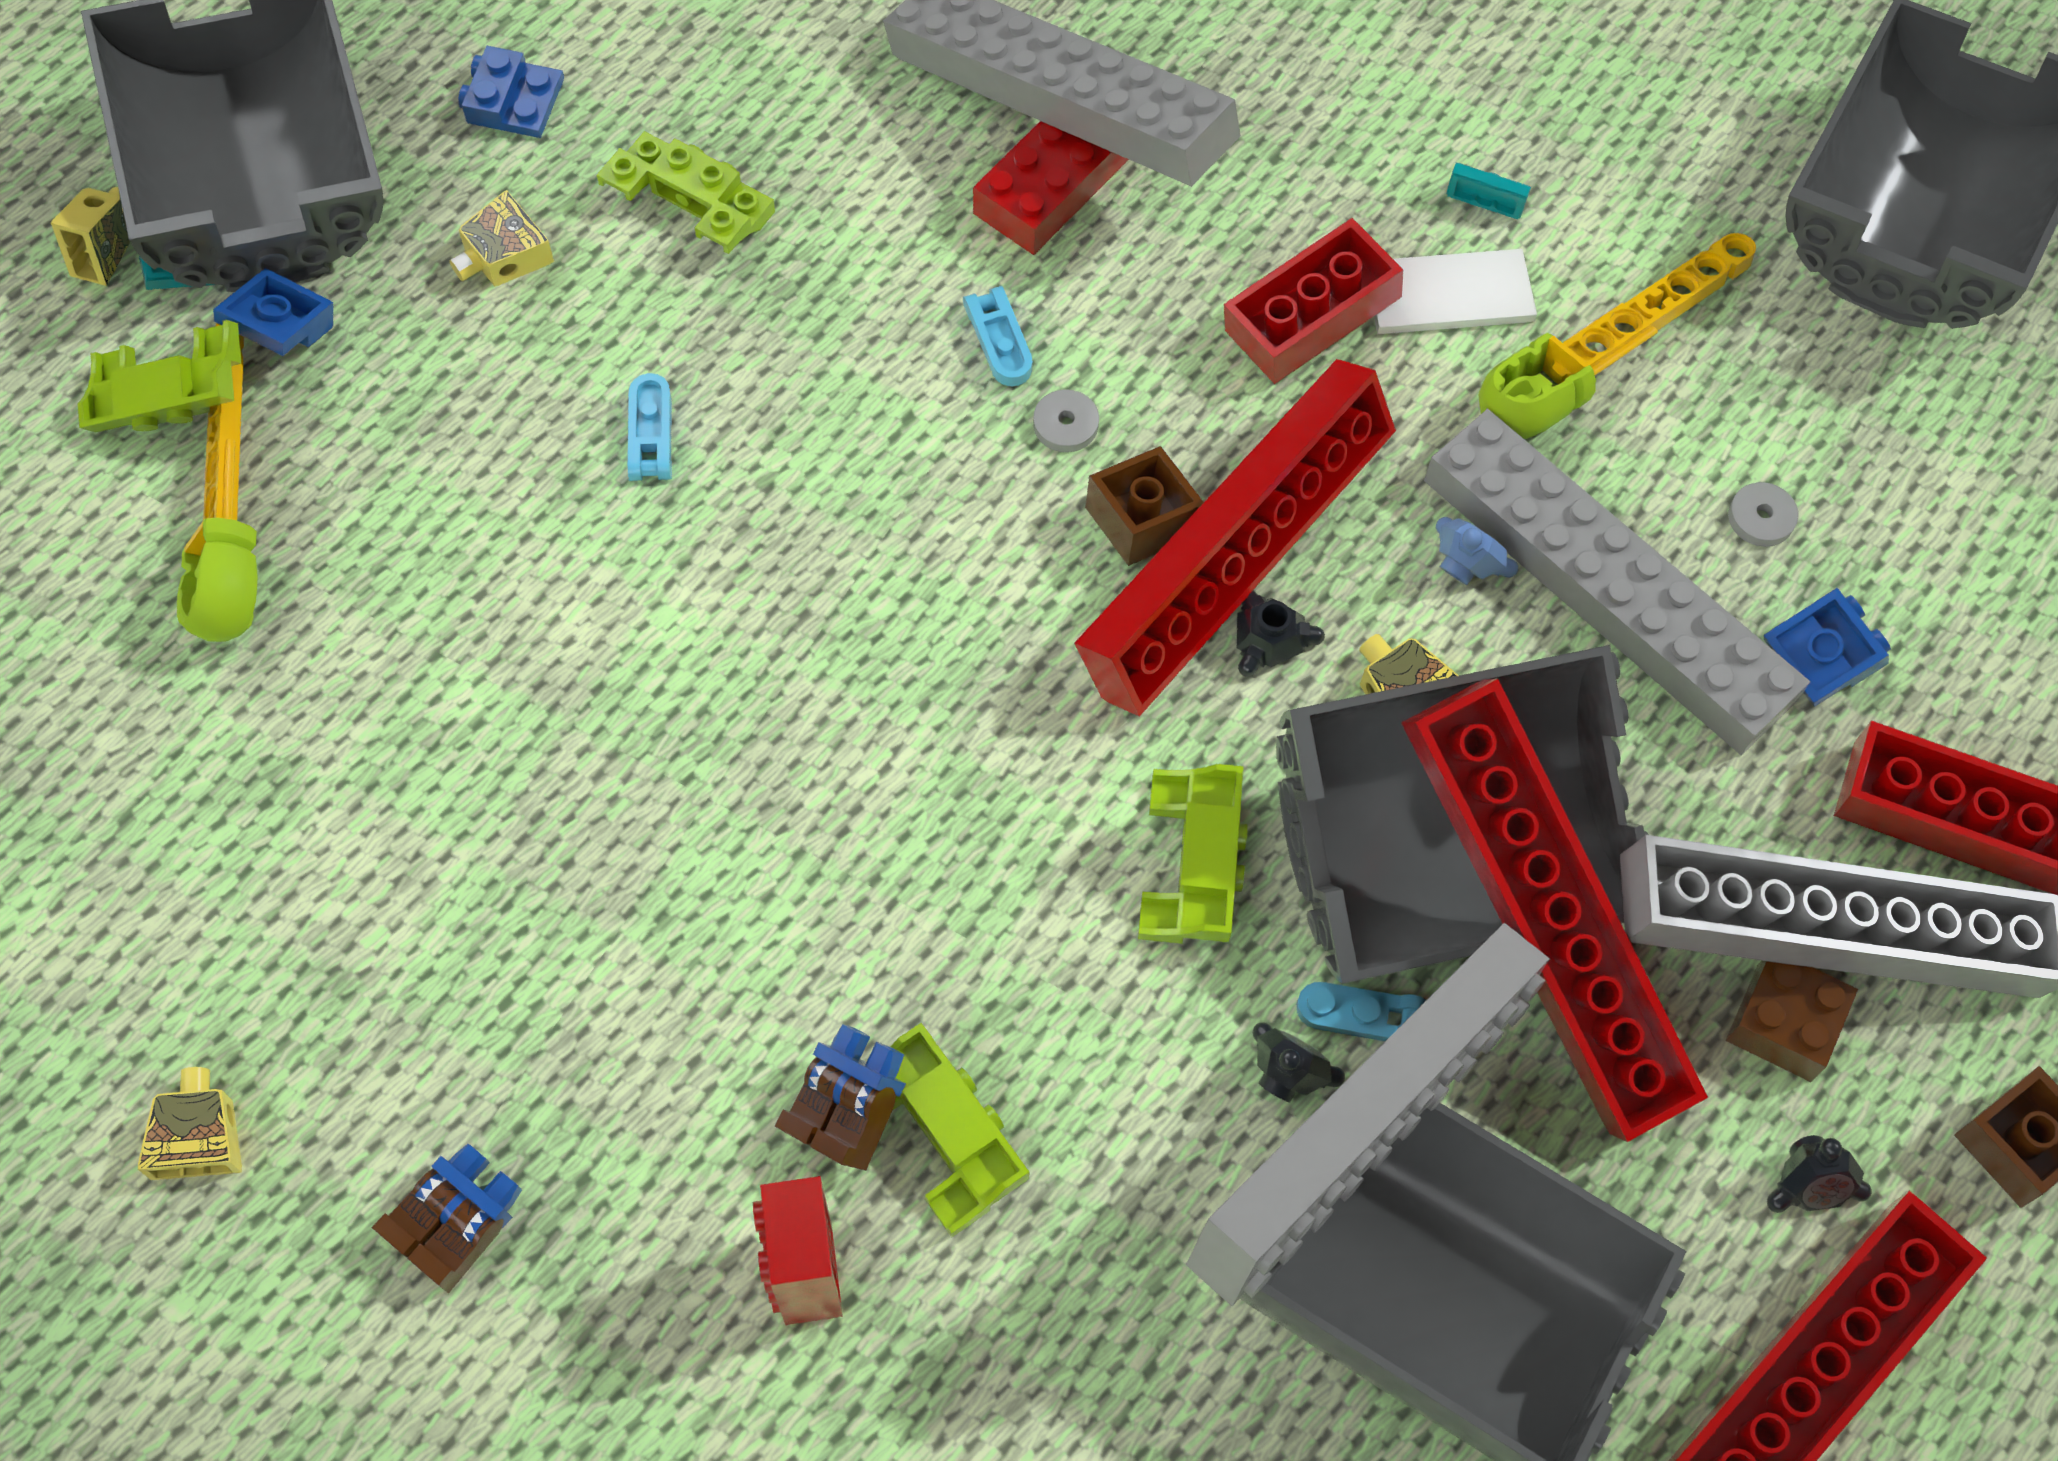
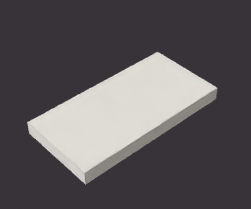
[1374,249,1537,334]

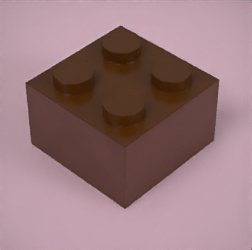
[1085,446,1204,566]
[1725,960,1858,1082]
[1954,1066,2058,1208]

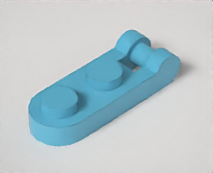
[963,286,1033,386]
[627,373,672,481]
[1296,982,1426,1041]

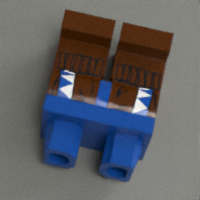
[775,1024,906,1171]
[371,1144,522,1294]

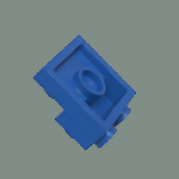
[458,45,564,138]
[213,268,333,356]
[1764,588,1891,707]

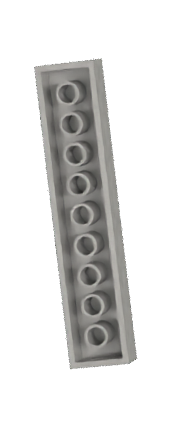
[883,0,1241,187]
[1424,408,1810,756]
[1620,835,2058,998]
[1186,923,1549,1306]

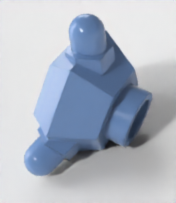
[1436,517,1518,585]

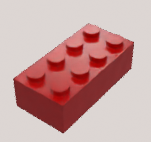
[973,121,1129,255]
[1224,218,1404,384]
[753,1176,843,1325]

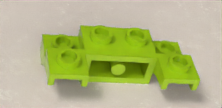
[596,131,775,254]
[77,320,241,432]
[1138,764,1248,944]
[890,1022,1030,1238]

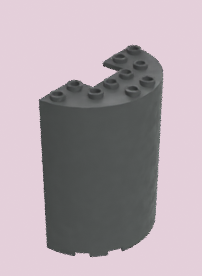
[81,0,384,292]
[1785,0,2058,329]
[1276,645,1649,984]
[1240,1103,1687,1461]

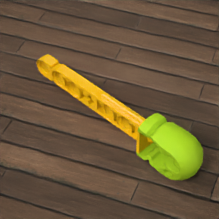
[1478,233,1756,439]
[177,323,258,642]

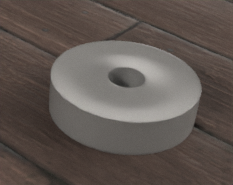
[1033,390,1099,452]
[1728,482,1798,547]

